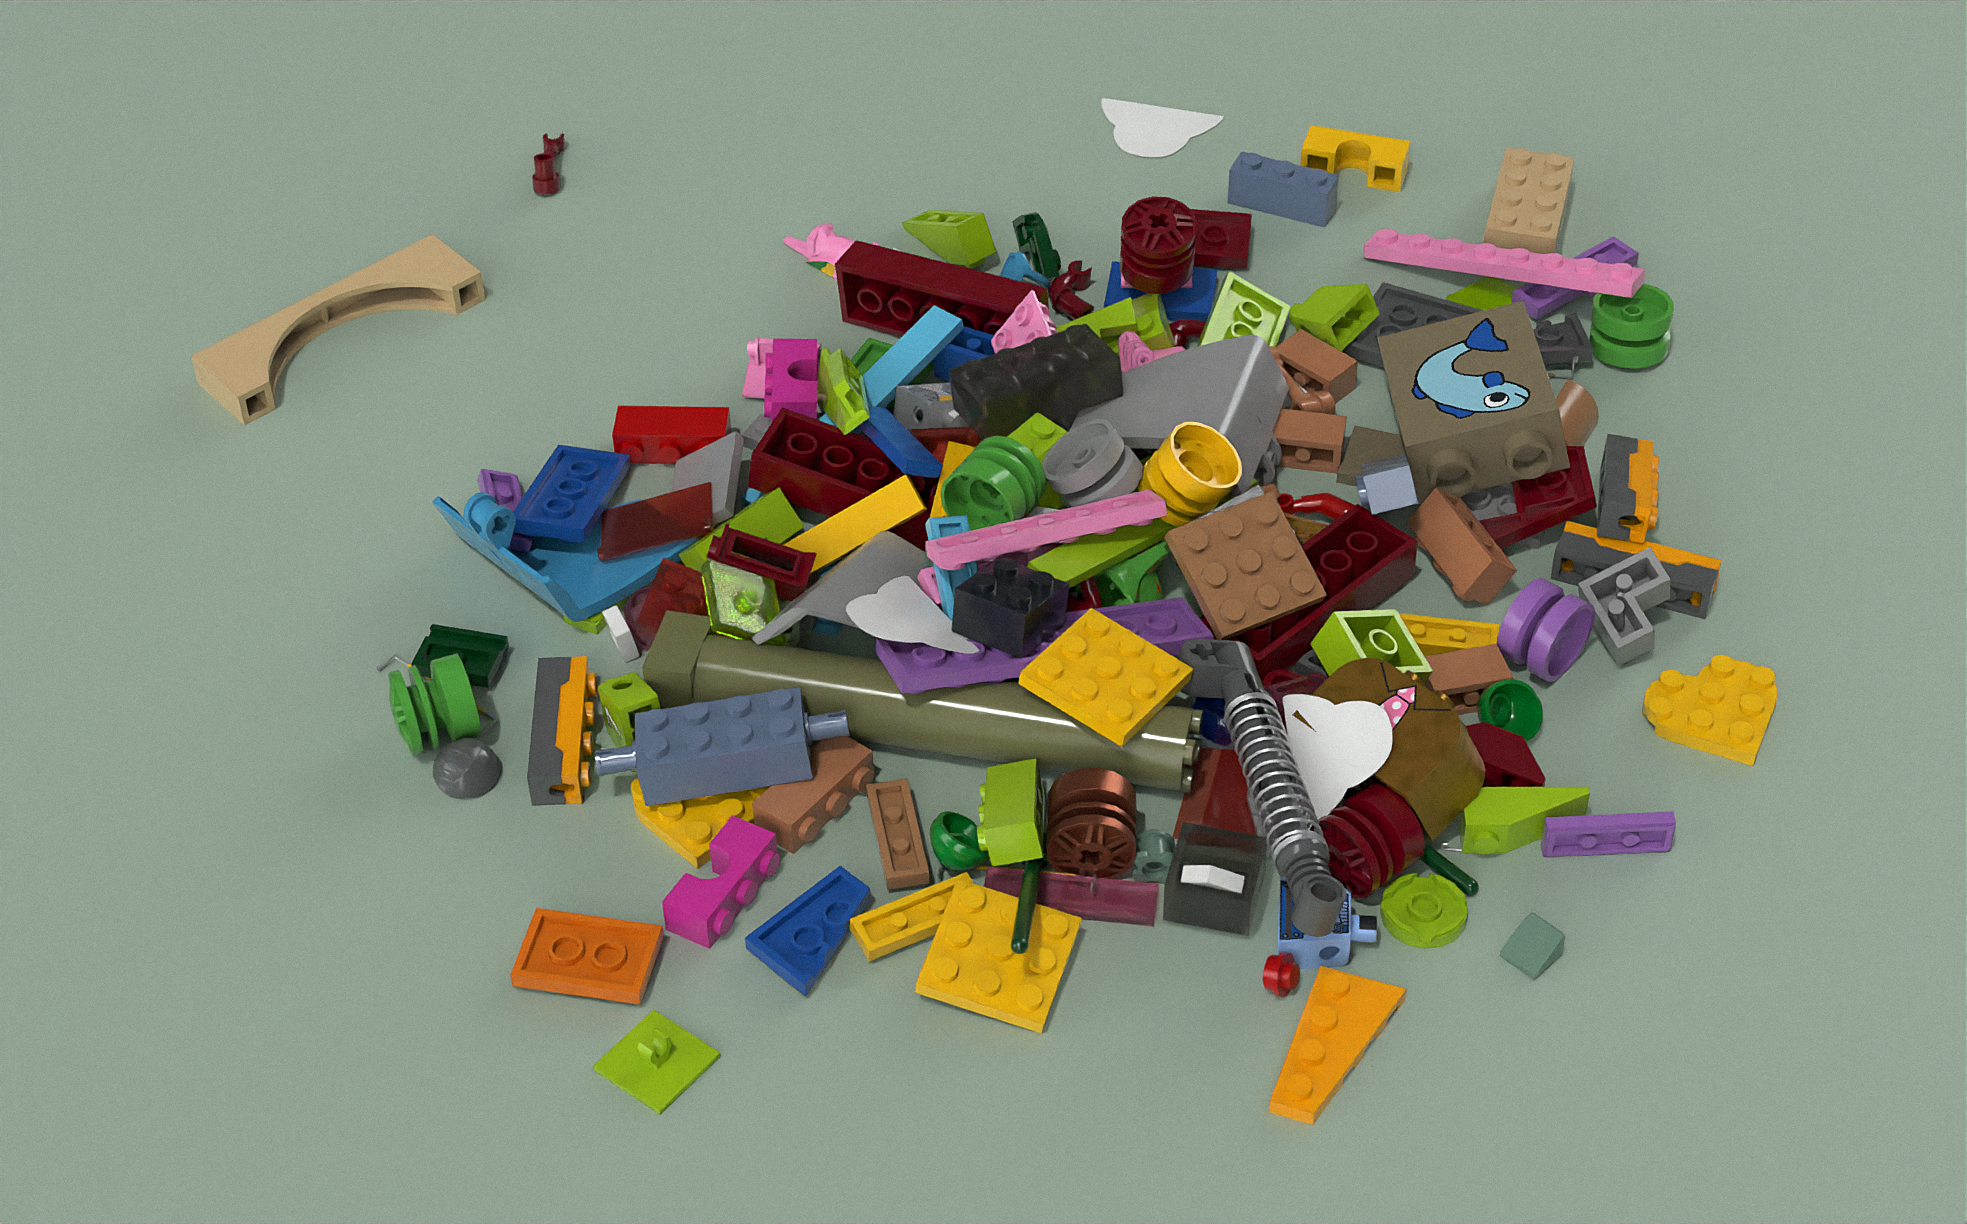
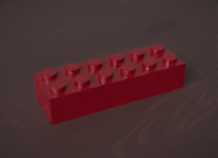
[835,240,1049,337]
[748,407,943,552]
[1201,504,1418,684]

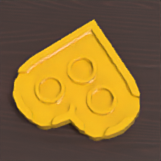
[1642,655,1778,766]
[631,777,770,869]

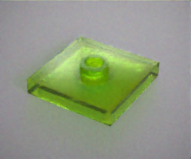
[701,559,786,645]

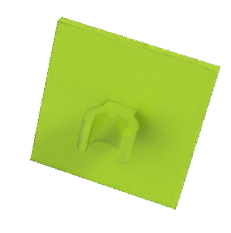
[593,1009,721,1115]

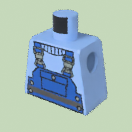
[1277,878,1377,970]

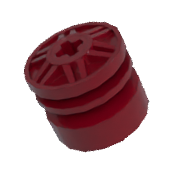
[1120,196,1197,294]
[1310,784,1425,899]

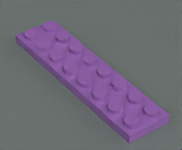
[876,597,1214,694]

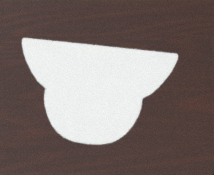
[1101,98,1224,158]
[846,576,979,654]
[1283,694,1393,830]

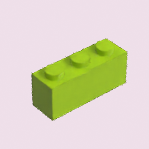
[678,488,804,594]
[977,758,1045,867]

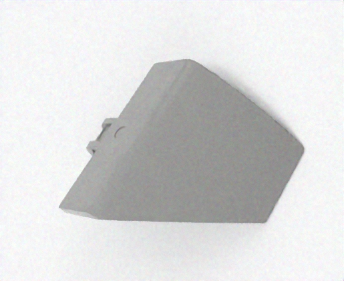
[1070,334,1289,498]
[752,531,943,647]

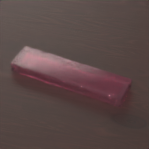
[984,867,1159,927]

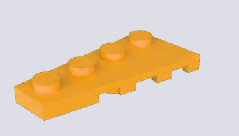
[1269,966,1407,1125]

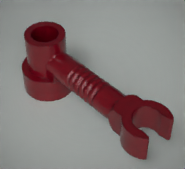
[532,133,565,194]

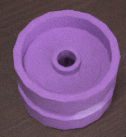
[1497,577,1595,682]

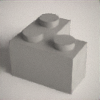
[1578,547,1670,667]

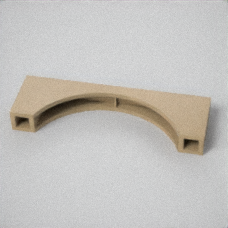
[191,234,486,425]

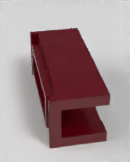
[706,523,817,601]

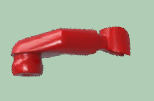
[1276,493,1355,520]

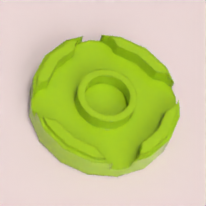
[1380,873,1468,949]

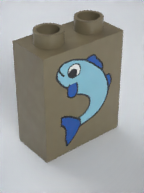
[1377,300,1570,505]

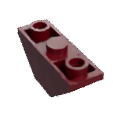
[1466,722,1546,787]

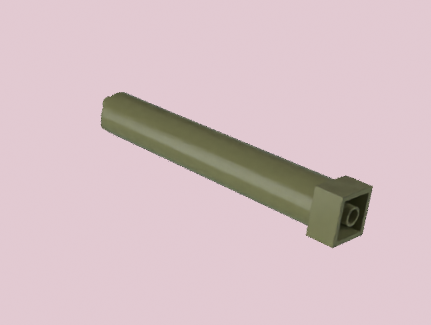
[642,610,1203,793]

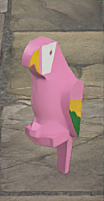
[784,222,881,279]

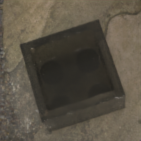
[1163,822,1268,936]

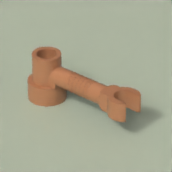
[1269,346,1336,415]

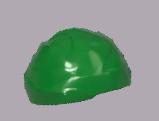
[1477,679,1543,742]
[930,811,990,871]

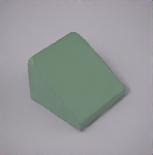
[1499,912,1565,980]

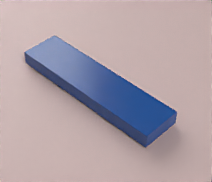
[858,406,942,478]

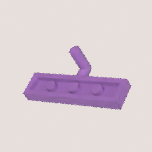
[1511,236,1639,320]

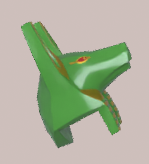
[1073,541,1172,607]

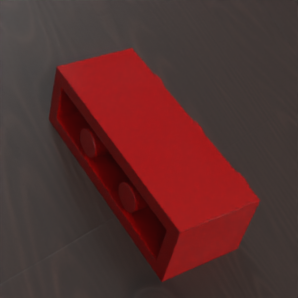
[612,405,732,464]

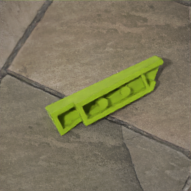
[817,347,870,435]

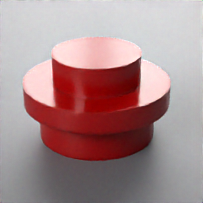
[1263,952,1300,997]

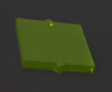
[1446,276,1516,310]

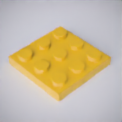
[1018,608,1194,747]
[915,878,1082,1034]

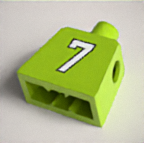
[598,672,660,772]

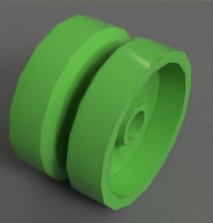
[1589,283,1674,369]

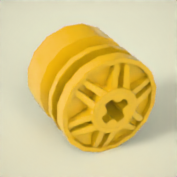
[1137,422,1242,527]

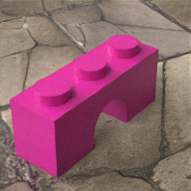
[764,339,817,422]
[662,815,780,949]

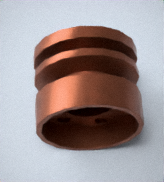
[1046,768,1136,881]

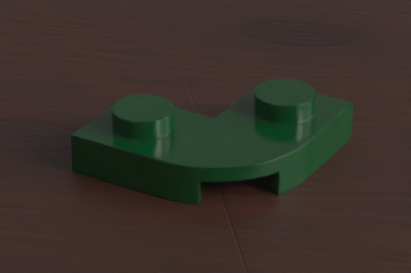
[1012,212,1061,284]

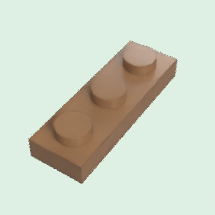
[866,779,930,890]

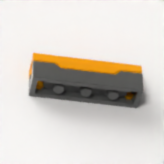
[1597,434,1659,543]
[1550,521,1722,619]
[527,656,598,806]

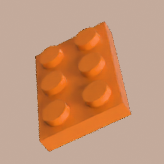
[510,908,664,1005]

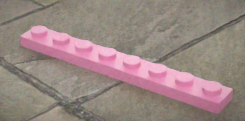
[1364,229,1645,298]

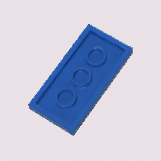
[513,444,631,543]

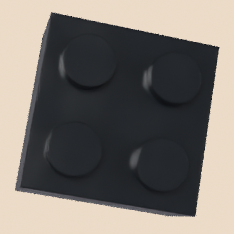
[952,557,1069,659]

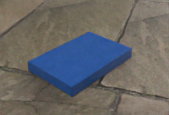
[1104,261,1217,322]

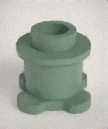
[1132,829,1177,884]

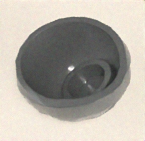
[433,738,500,798]

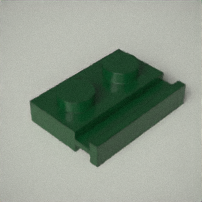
[411,624,509,688]

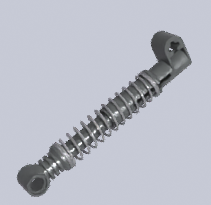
[1178,638,1347,937]

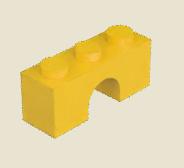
[1300,125,1411,192]

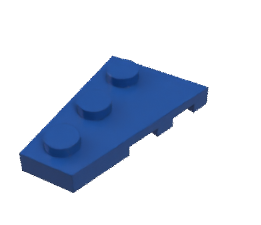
[745,865,871,996]

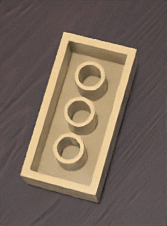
[1484,147,1575,254]

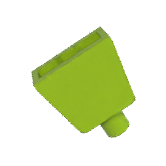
[1289,284,1380,351]

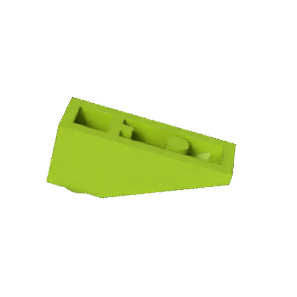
[902,210,996,268]
[1457,787,1590,854]

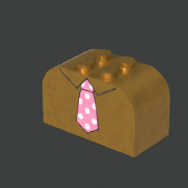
[1292,658,1485,842]

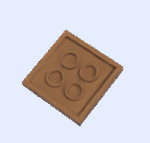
[1164,491,1327,640]

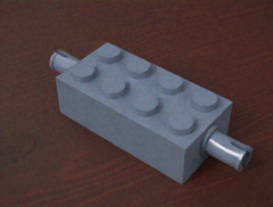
[595,687,850,806]

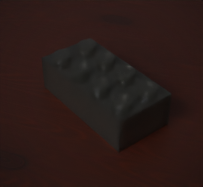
[949,323,1124,440]

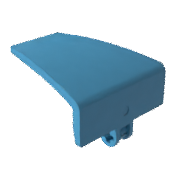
[432,492,698,622]

